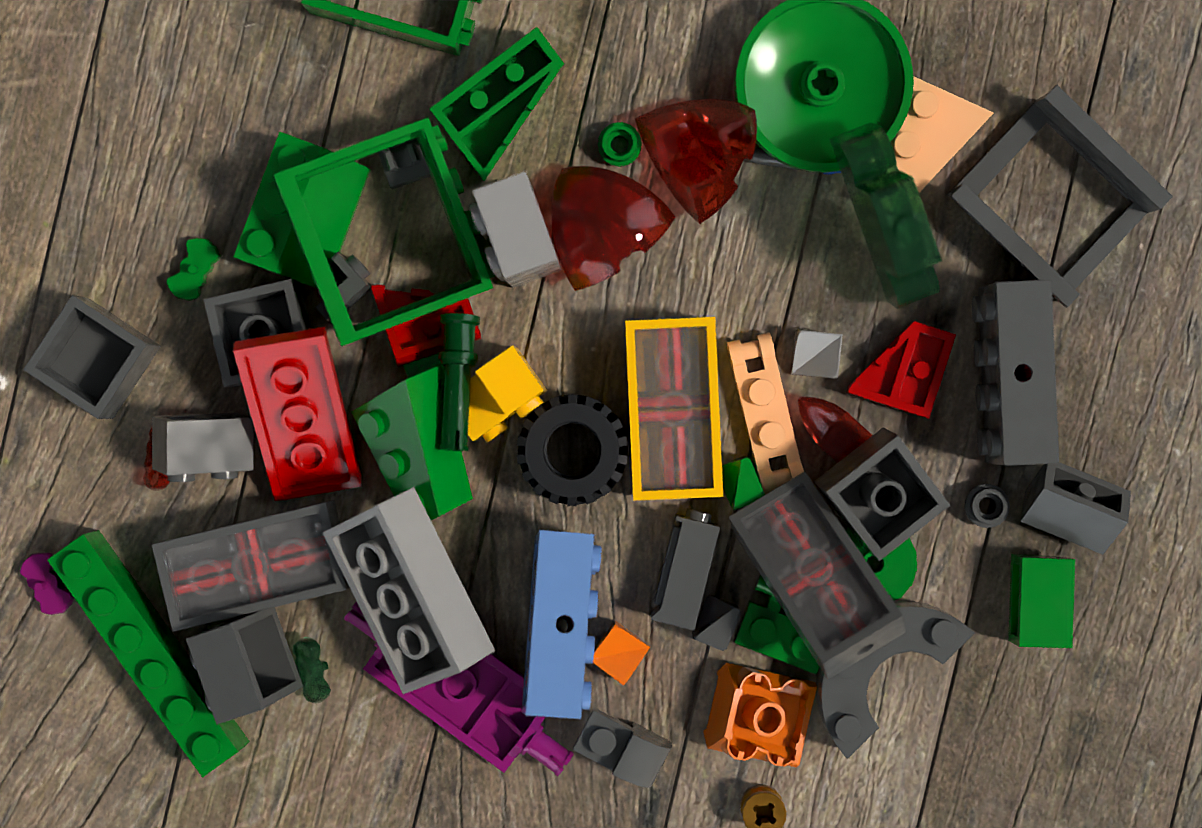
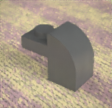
[573,708,672,788]

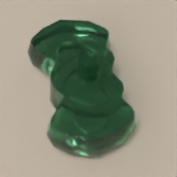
[292,637,331,704]

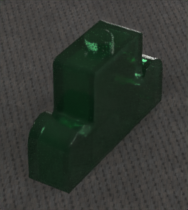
[830,122,942,309]

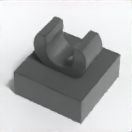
[378,138,431,189]

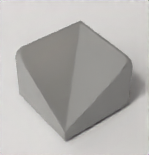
[791,330,843,379]

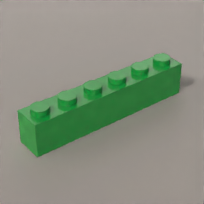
[47,530,250,778]

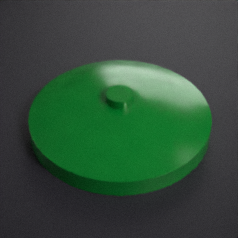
[734,0,914,173]

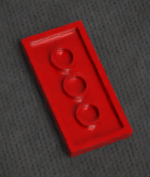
[233,327,362,501]

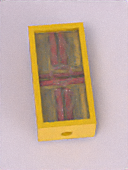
[625,317,723,501]

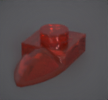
[798,397,872,463]

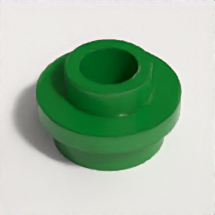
[598,122,642,167]

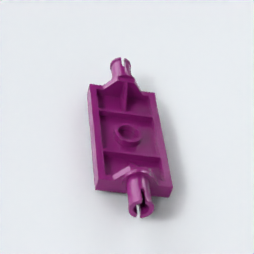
[344,601,574,777]

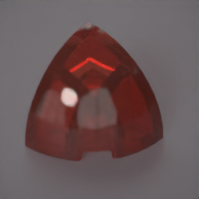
[635,99,757,224]
[551,166,675,291]

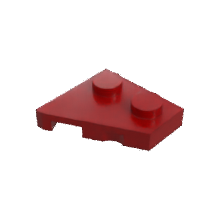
[371,284,481,366]
[846,321,956,419]

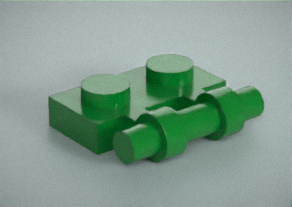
[733,575,819,675]

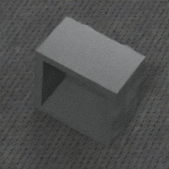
[23,295,161,419]
[186,607,303,724]

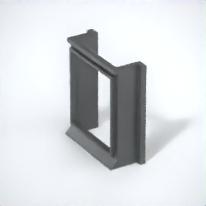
[947,85,1173,308]

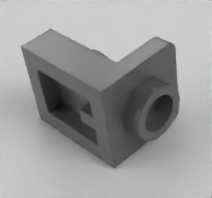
[315,252,371,321]

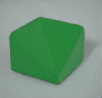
[722,456,765,510]

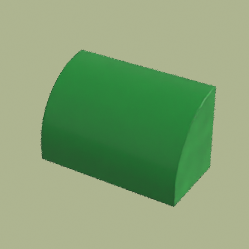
[1008,554,1075,648]

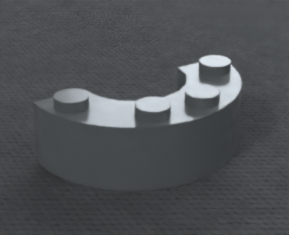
[816,601,975,759]

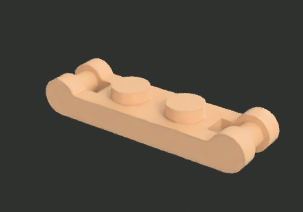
[727,332,804,495]

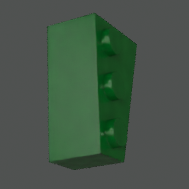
[429,27,564,181]
[351,365,473,520]

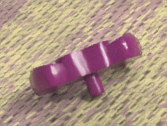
[20,552,74,615]

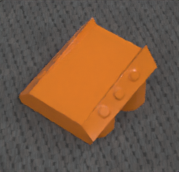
[703,663,817,767]

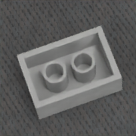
[469,171,562,288]

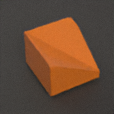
[593,620,650,685]

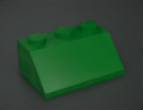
[233,131,371,288]

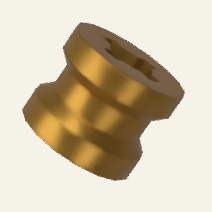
[740,785,787,828]

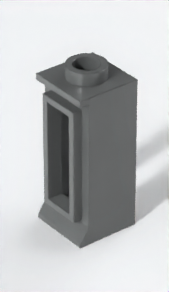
[650,508,720,631]

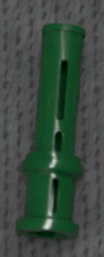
[438,313,480,452]

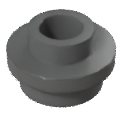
[964,484,1010,528]

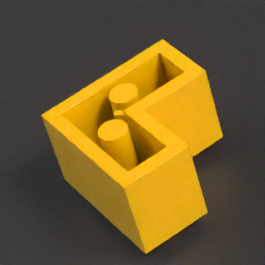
[442,345,547,443]

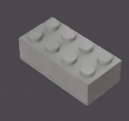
[323,487,495,694]

